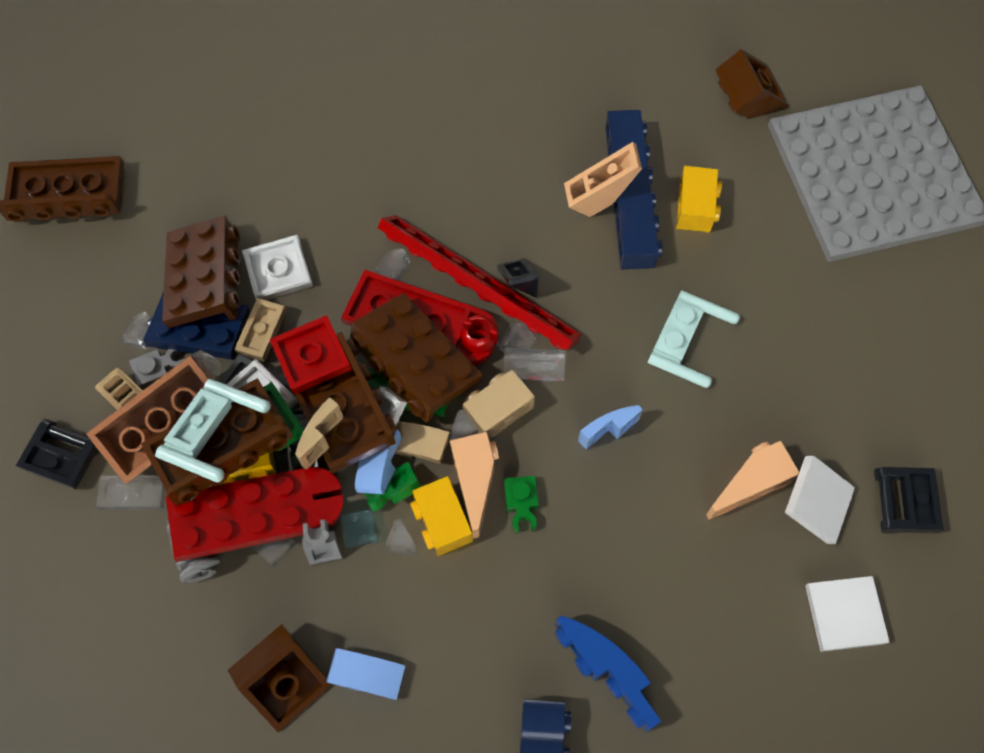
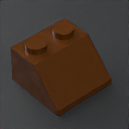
[715,49,789,119]
[227,624,331,732]

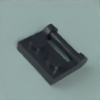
[16,419,100,490]
[874,467,944,534]

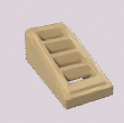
[95,367,143,410]

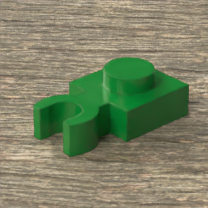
[364,461,421,511]
[503,475,539,533]

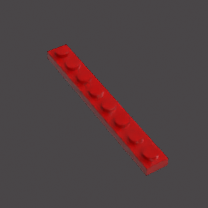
[377,215,582,351]

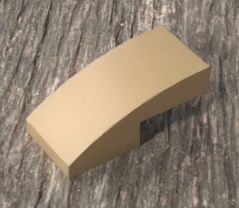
[295,397,344,470]
[395,421,450,464]

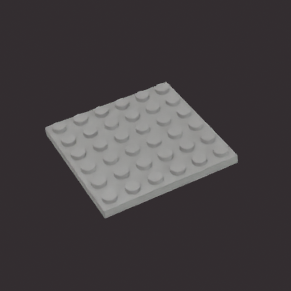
[768,85,984,262]

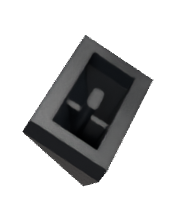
[497,258,538,298]

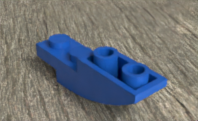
[554,616,661,732]

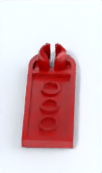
[341,269,498,366]
[165,467,343,562]

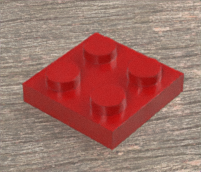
[269,315,352,395]

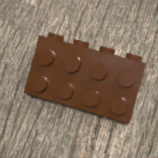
[0,156,124,222]
[162,215,241,328]
[350,293,482,422]
[295,332,397,474]
[141,378,294,506]

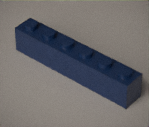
[605,110,663,270]

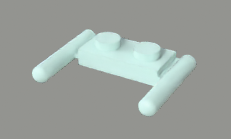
[648,290,740,388]
[155,379,271,482]

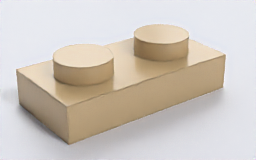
[234,298,287,362]

